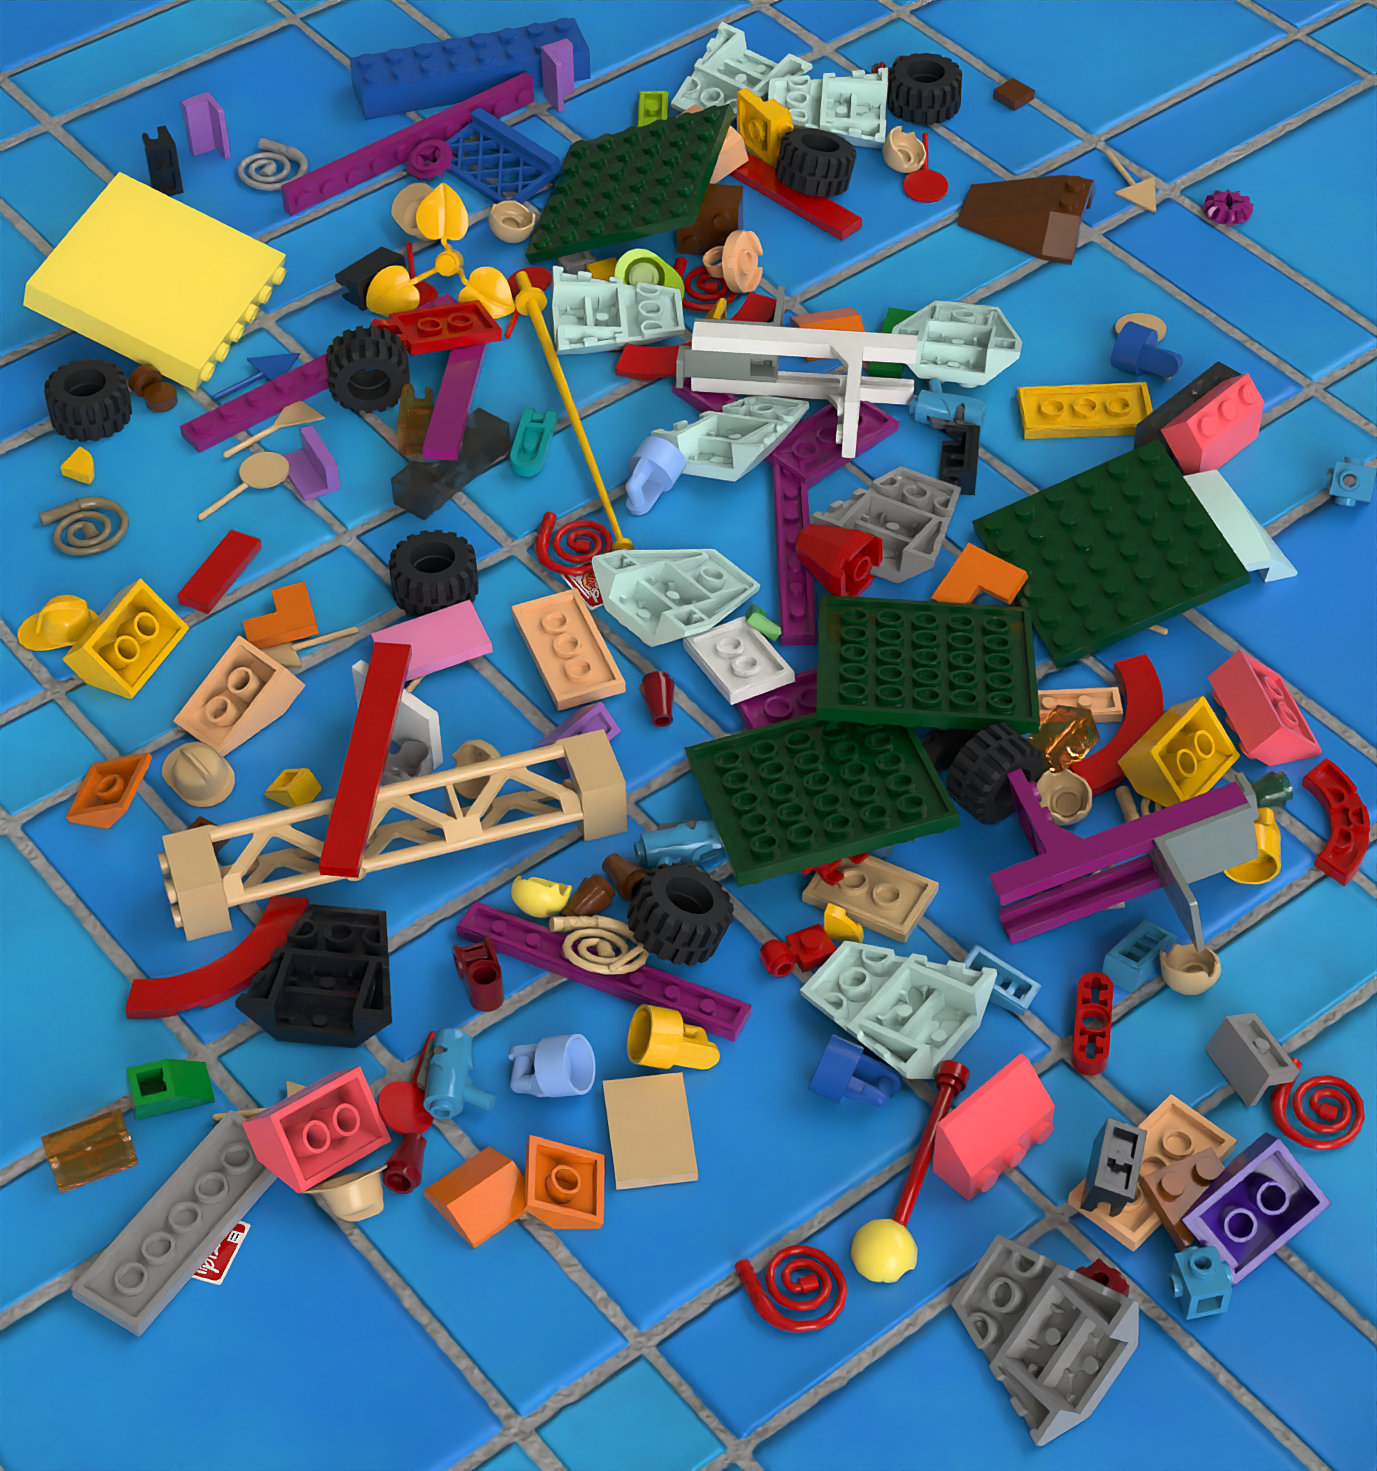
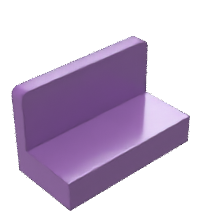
[541,39,575,113]
[181,92,231,160]
[282,425,341,501]
[532,702,621,774]

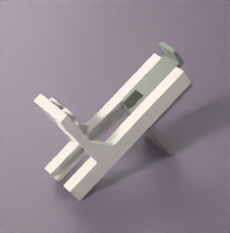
[676,286,918,458]

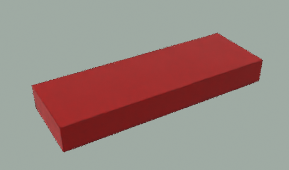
[177,530,262,614]

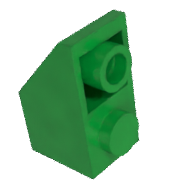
[126,1059,215,1121]

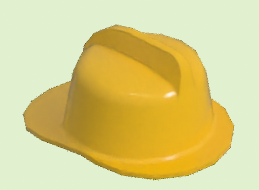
[17,595,99,651]

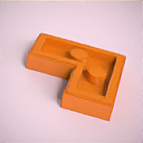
[931,543,1028,605]
[243,581,319,650]

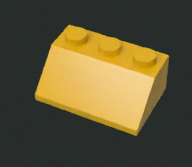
[62,578,190,699]
[1118,695,1240,807]

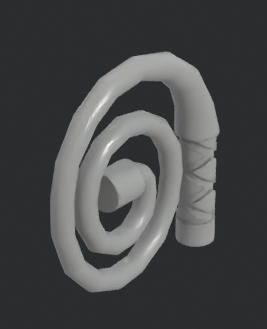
[237,138,308,191]

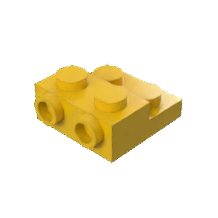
[737,88,794,168]

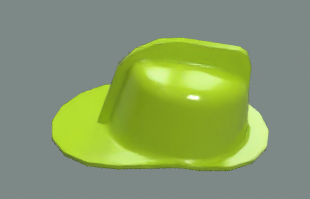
[614,249,685,301]

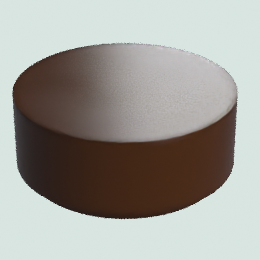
[128,364,161,397]
[144,382,178,412]

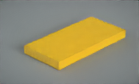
[1016,382,1156,439]

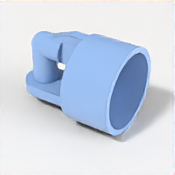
[626,436,686,516]
[509,1034,596,1098]

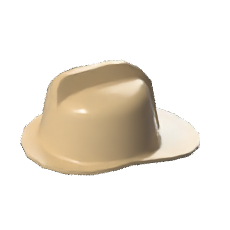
[392,183,434,241]
[162,742,235,808]
[295,1164,387,1222]

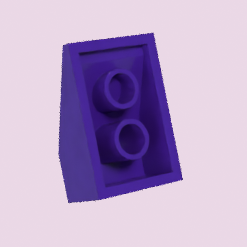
[1180,1132,1332,1285]

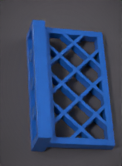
[431,107,562,204]

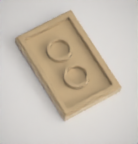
[802,855,939,944]
[603,1072,698,1190]

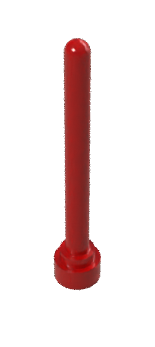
[892,1060,970,1227]

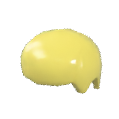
[510,875,572,918]
[850,1219,918,1283]

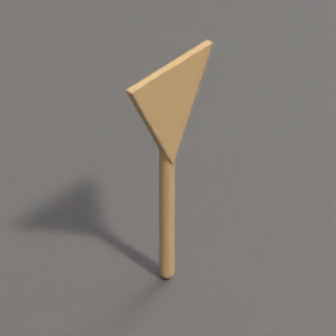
[223,401,325,458]

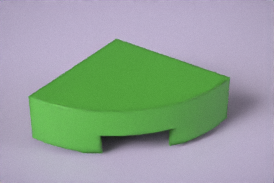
[745,603,782,642]

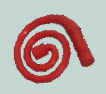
[673,257,738,312]
[534,512,613,576]
[1270,1057,1365,1151]
[734,1245,848,1333]

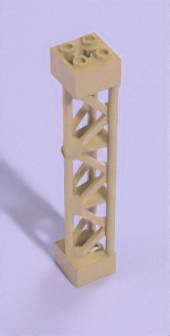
[158,729,628,941]

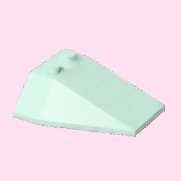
[891,300,1022,388]
[591,549,760,647]

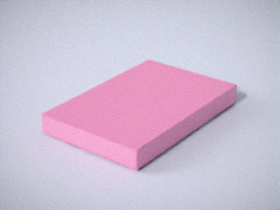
[371,600,493,682]

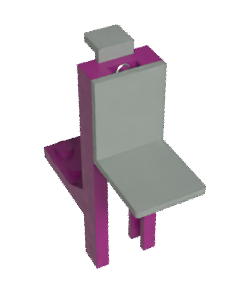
[989,769,1259,952]

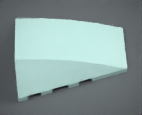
[671,22,812,122]
[768,68,888,149]
[551,266,685,355]
[651,395,809,482]
[1183,469,1297,582]
[800,940,997,1079]

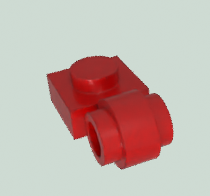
[760,923,837,978]

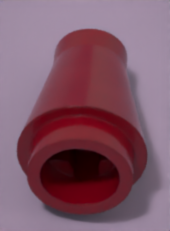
[639,671,675,727]
[382,1133,427,1194]

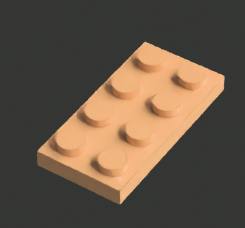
[511,588,626,711]
[1068,1094,1237,1252]

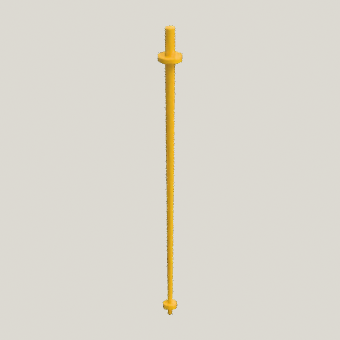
[515,271,634,551]

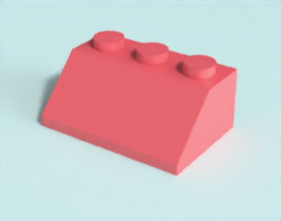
[1161,373,1264,475]
[1207,650,1323,766]
[932,1053,1055,1201]
[242,1066,392,1193]

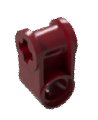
[451,936,505,1012]

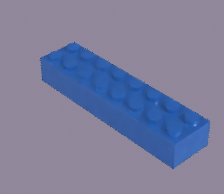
[349,18,591,120]

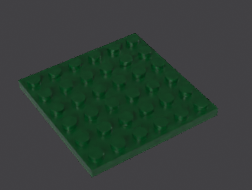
[525,104,734,264]
[972,439,1251,669]
[816,594,1040,735]
[684,712,961,887]

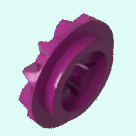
[407,139,454,182]
[1203,189,1253,225]

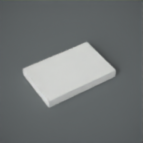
[683,616,795,705]
[352,660,443,769]

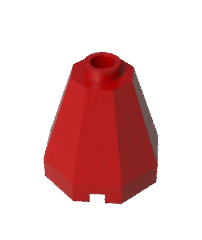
[794,524,883,597]

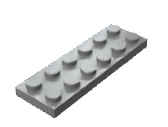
[71,1110,277,1337]

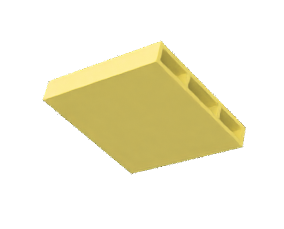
[23,172,287,391]

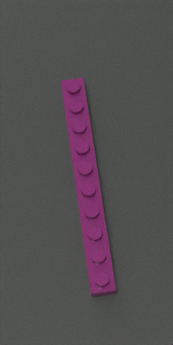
[281,72,534,216]
[180,293,459,453]

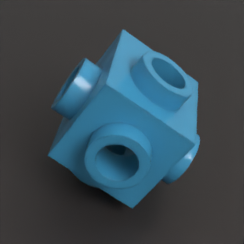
[1324,456,1377,507]
[1166,1245,1233,1320]

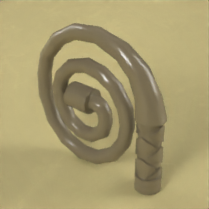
[38,497,129,556]

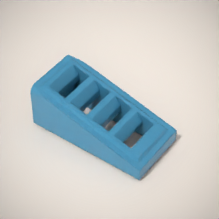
[1101,919,1178,993]
[963,944,1042,1016]

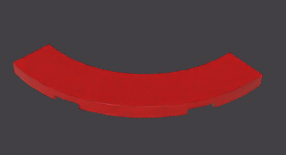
[615,292,777,380]
[1069,654,1164,796]
[125,896,310,1019]

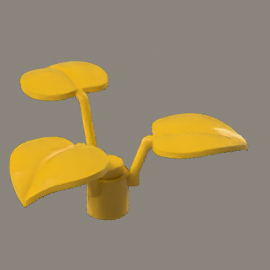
[366,183,516,319]

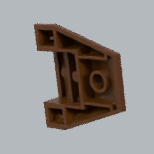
[958,175,1096,265]

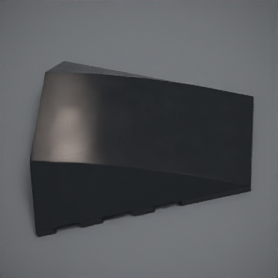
[235,904,392,1048]

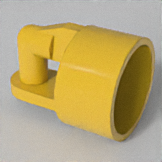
[1224,807,1281,884]
[627,1004,720,1070]

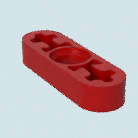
[1071,972,1114,1076]

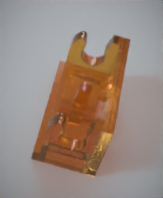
[396,384,435,455]
[1027,705,1100,775]
[40,1108,139,1194]

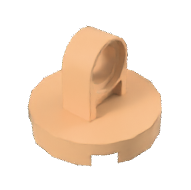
[702,230,763,294]

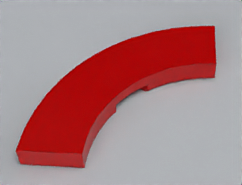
[1302,758,1370,886]

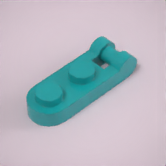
[510,408,558,477]

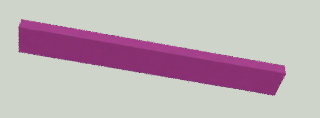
[423,343,488,460]
[772,448,817,646]
[456,901,752,1042]

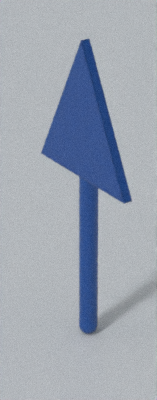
[212,353,300,401]

